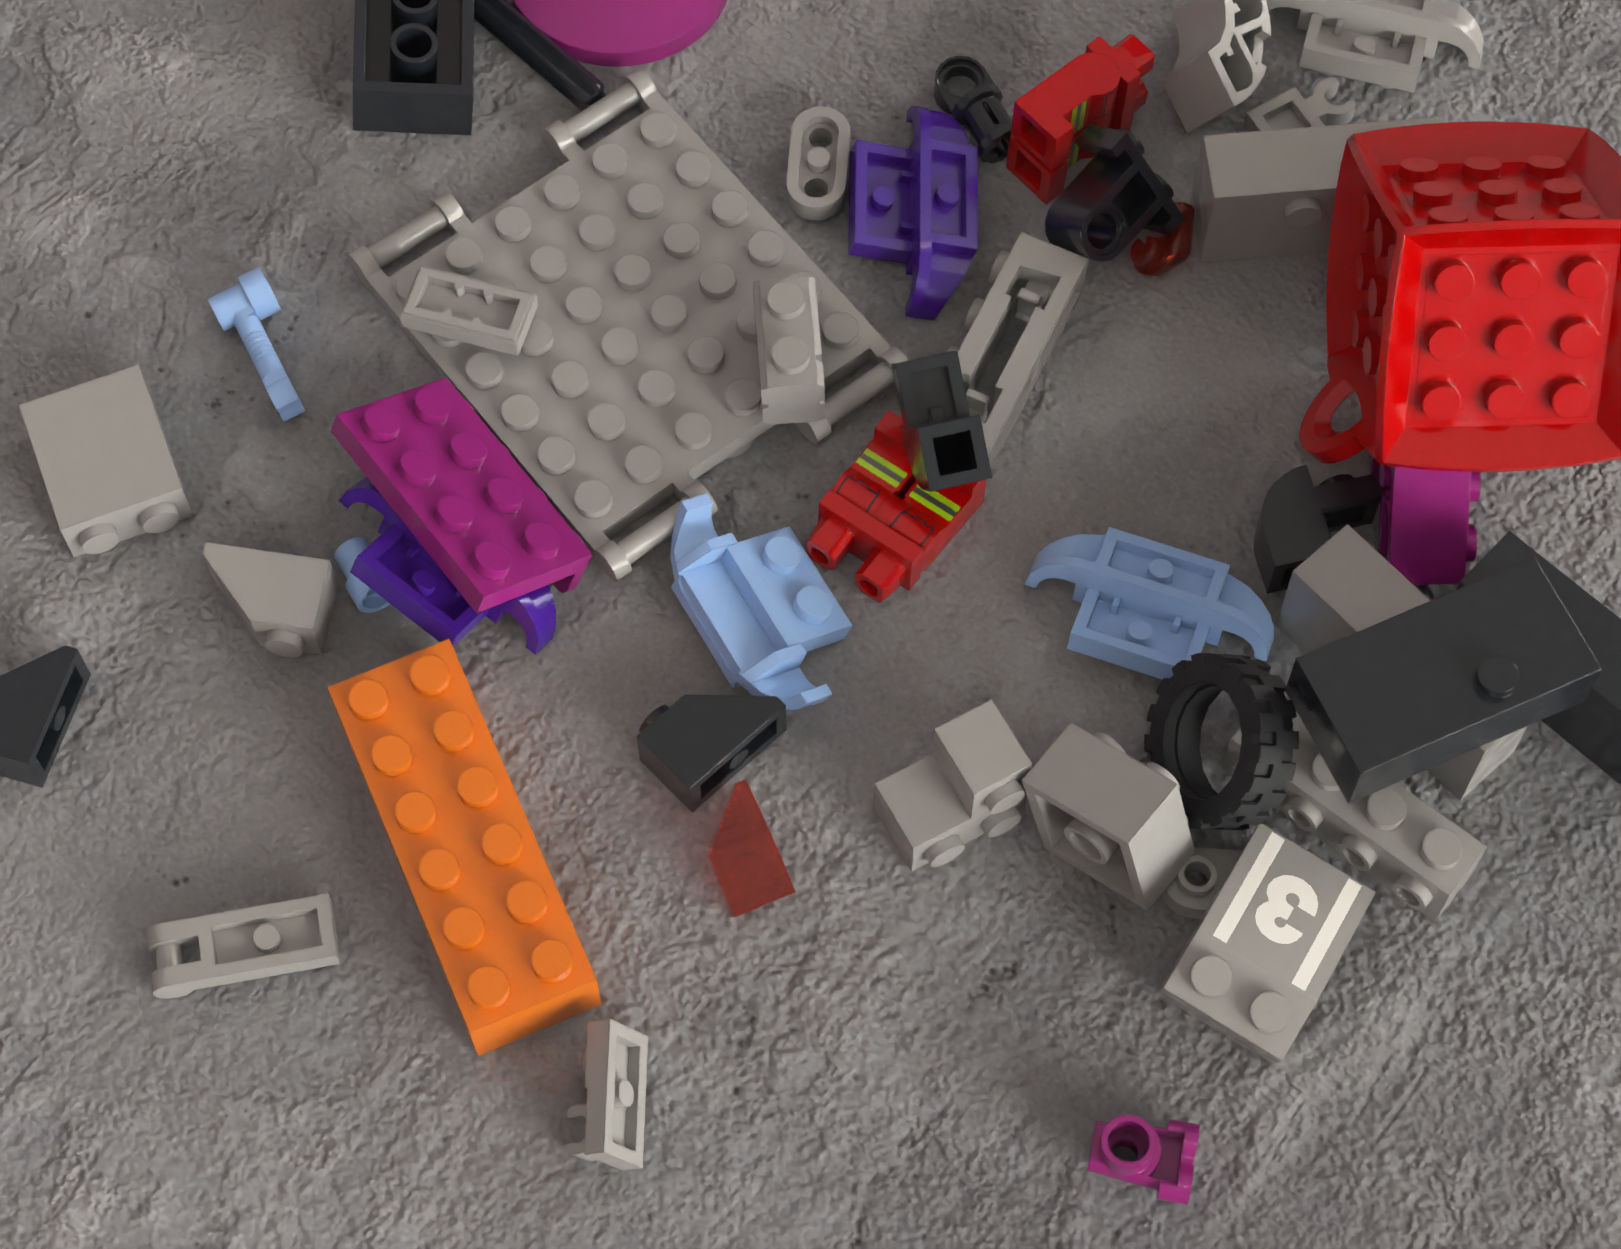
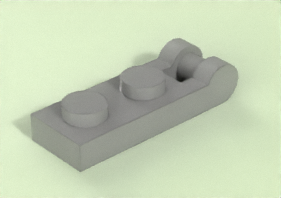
[147,893,340,999]

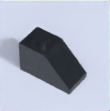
[0,645,91,788]
[637,694,787,813]

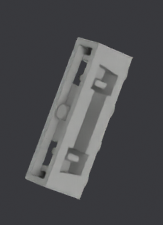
[947,232,1088,469]

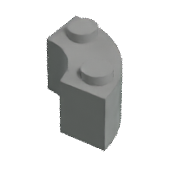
[1161,0,1271,133]

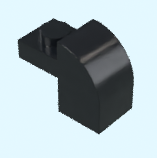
[891,351,992,492]
[1254,465,1382,594]

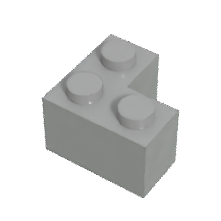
[874,699,1033,871]

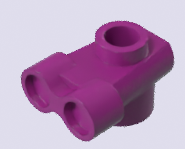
[1087,1114,1200,1205]

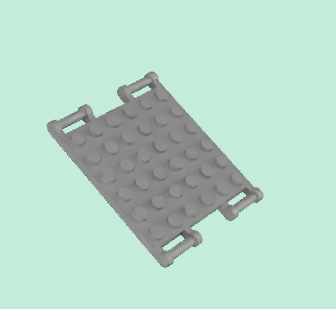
[347,68,908,582]

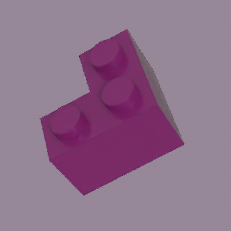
[1370,456,1481,585]

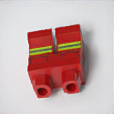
[1006,34,1155,205]
[807,410,987,603]

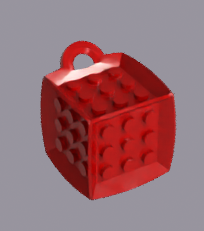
[1299,121,1621,472]

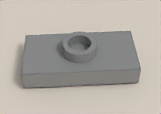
[399,265,538,356]

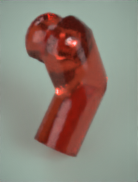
[1130,202,1195,277]

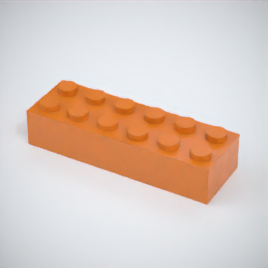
[327,639,602,1056]

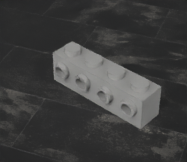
[1222,711,1487,922]

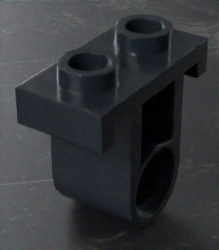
[1045,124,1185,262]

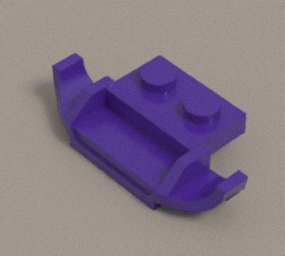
[848,105,978,321]
[338,476,556,655]

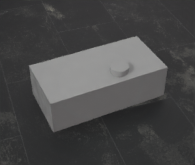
[1191,116,1448,262]
[1276,524,1527,801]

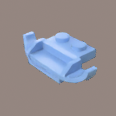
[670,493,852,711]
[1024,527,1274,680]

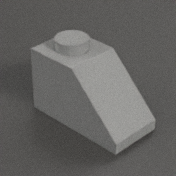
[202,542,339,657]

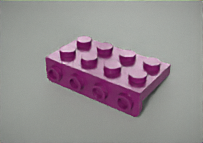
[330,377,592,614]

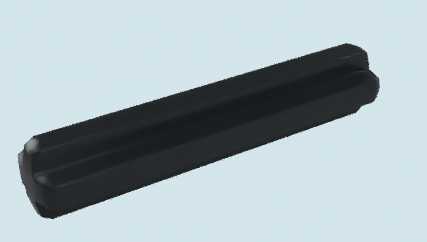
[474,0,605,111]

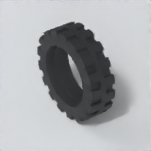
[1144,653,1299,830]

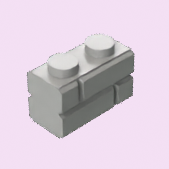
[753,275,825,425]

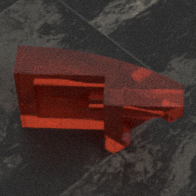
[707,780,795,917]

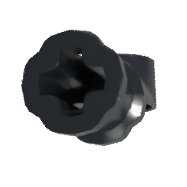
[934,56,1012,163]

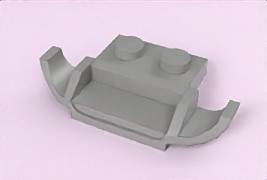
[1266,0,1484,93]

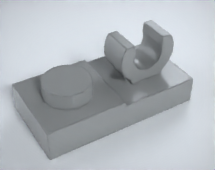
[566,1019,648,1171]

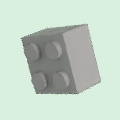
[1022,723,1195,911]

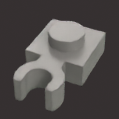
[1243,77,1357,132]

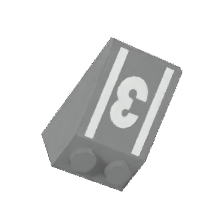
[1157,823,1376,1064]

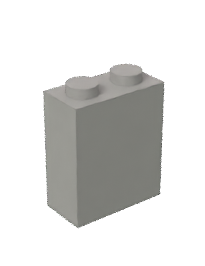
[19,364,193,557]

